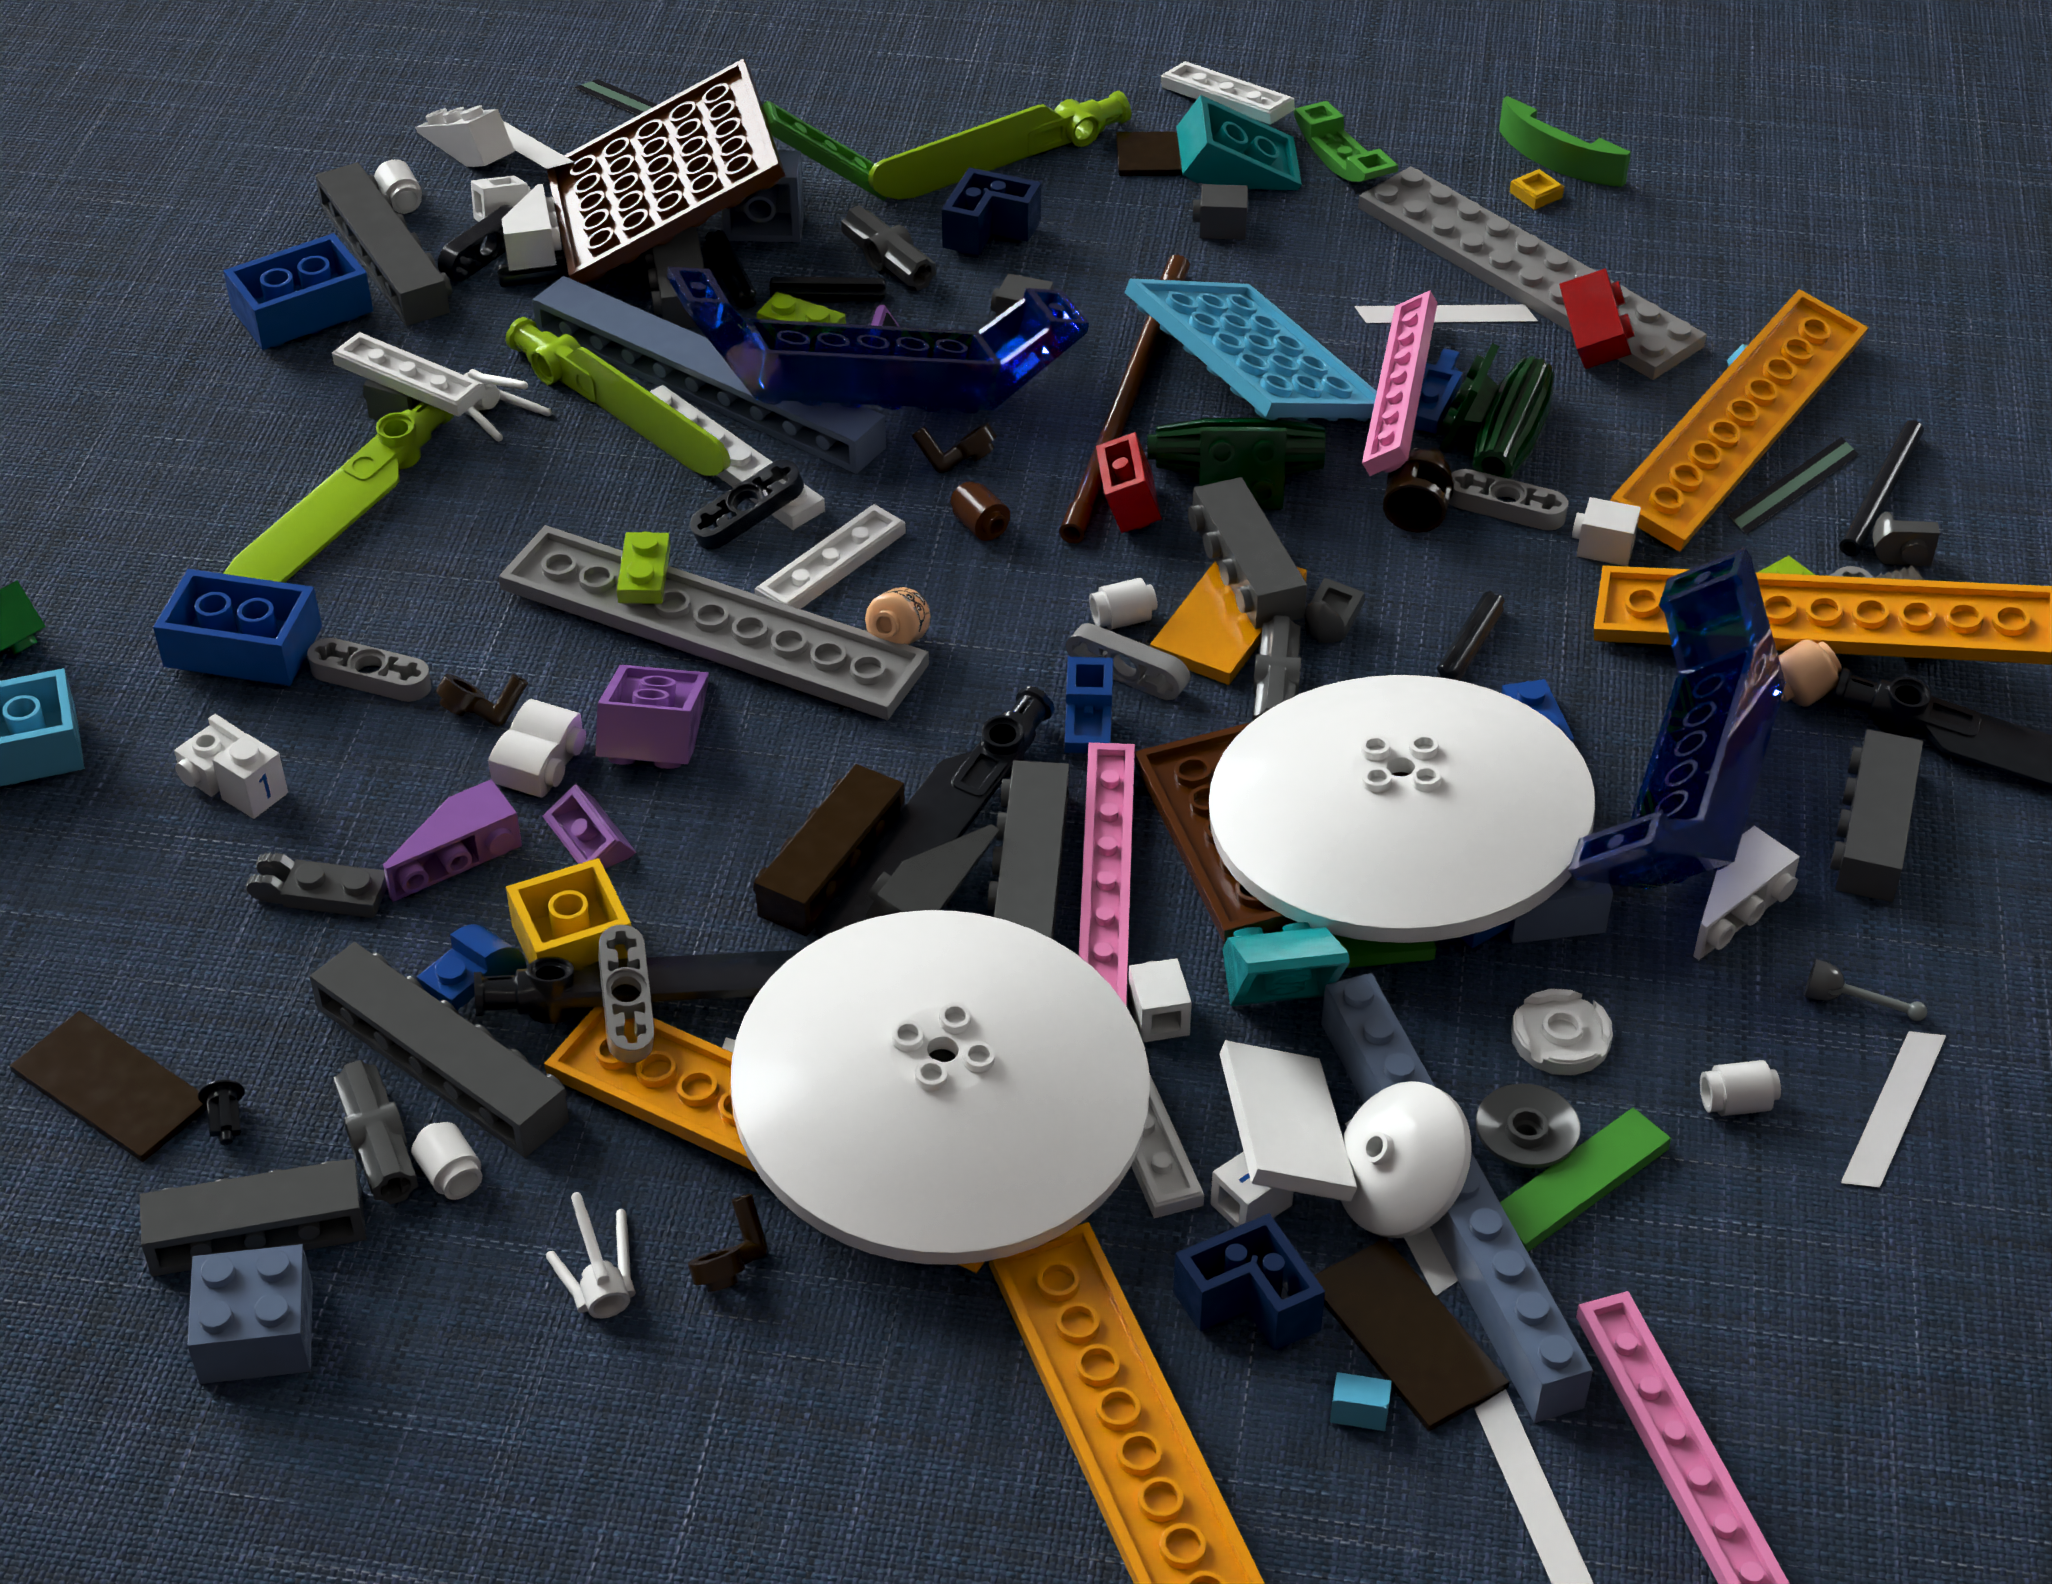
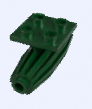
[1439,343,1555,479]
[1147,418,1326,509]

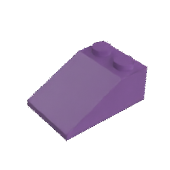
[595,665,709,769]

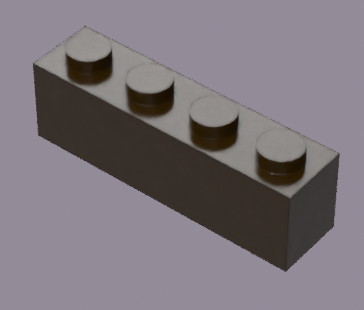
[753,764,905,937]

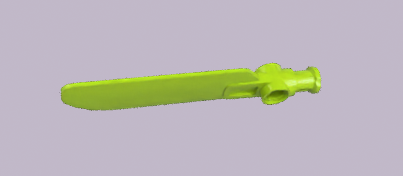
[868,90,1131,199]
[505,317,731,476]
[223,402,454,583]

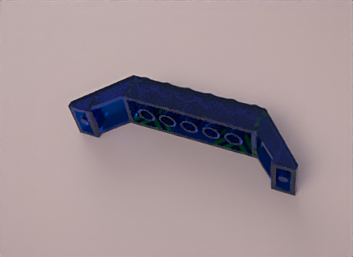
[667,267,1089,413]
[1568,548,1785,889]

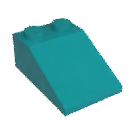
[1176,95,1302,190]
[1222,922,1350,1006]

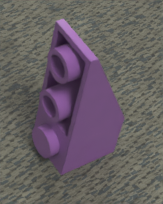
[383,779,522,902]

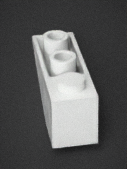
[415,105,515,167]
[501,184,562,271]
[1693,826,1800,960]

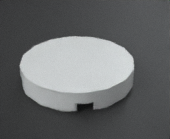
[1511,989,1613,1075]

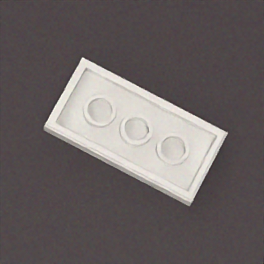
[1219,1040,1357,1201]

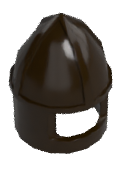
[1383,448,1455,533]

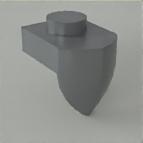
[1872,512,1940,566]
[1304,577,1365,643]

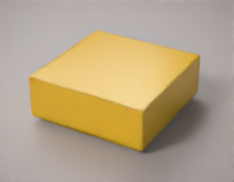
[1509,169,1564,210]

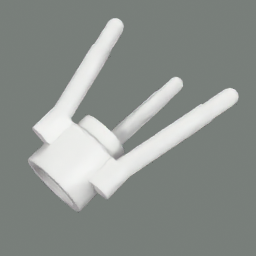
[464,369,552,442]
[546,1192,636,1319]

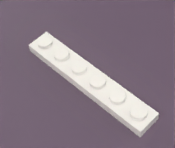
[650,385,825,530]

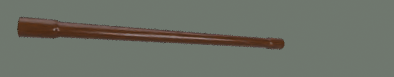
[1059,255,1190,544]

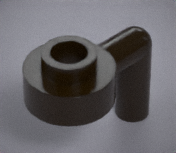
[911,422,997,473]
[436,674,528,727]
[688,1194,768,1292]

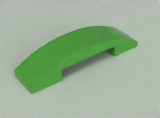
[1499,96,1631,187]
[1294,101,1398,182]

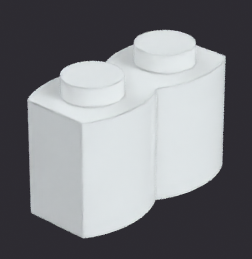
[488,699,586,798]

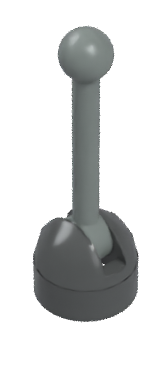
[1804,959,1927,1021]

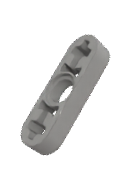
[1449,469,1568,530]
[1066,623,1190,700]
[307,638,432,702]
[598,925,654,1063]

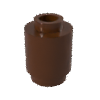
[950,481,1010,541]

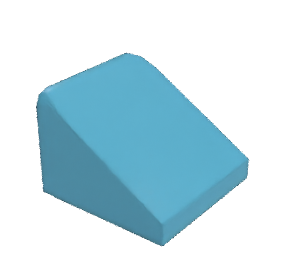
[1330,1372,1392,1431]

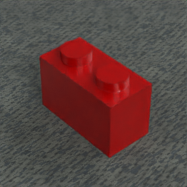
[1559,268,1635,369]
[1096,432,1162,533]

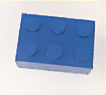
[223,233,373,350]
[153,569,322,686]

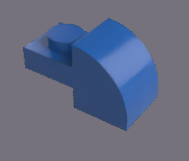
[1064,656,1113,753]
[416,924,527,1011]

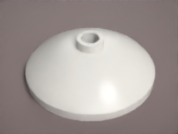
[1341,1081,1472,1238]

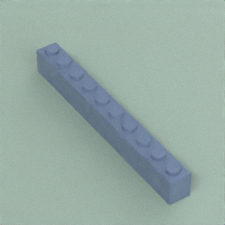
[532,276,886,474]
[1321,973,1593,1423]

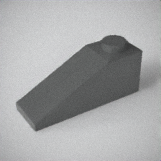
[865,824,999,919]

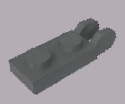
[245,852,388,918]

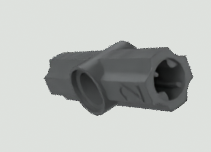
[841,205,936,291]
[1253,616,1301,720]
[333,1060,418,1204]

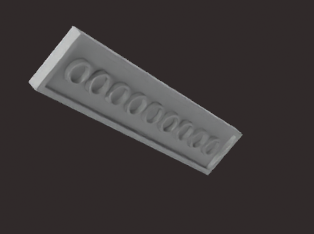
[1358,166,1707,380]
[499,525,929,720]

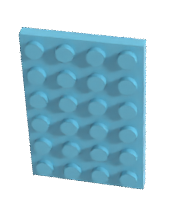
[1124,278,1377,421]

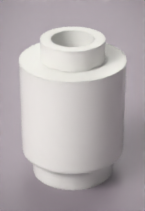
[374,159,422,214]
[1089,578,1157,630]
[1700,1060,1781,1116]
[411,1122,482,1200]

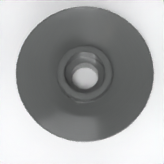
[1476,1083,1580,1168]

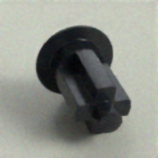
[198,1080,245,1146]

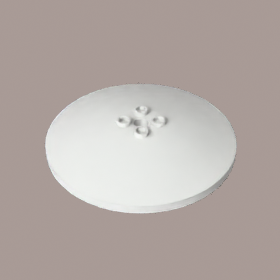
[1209,675,1595,943]
[731,910,1150,1265]

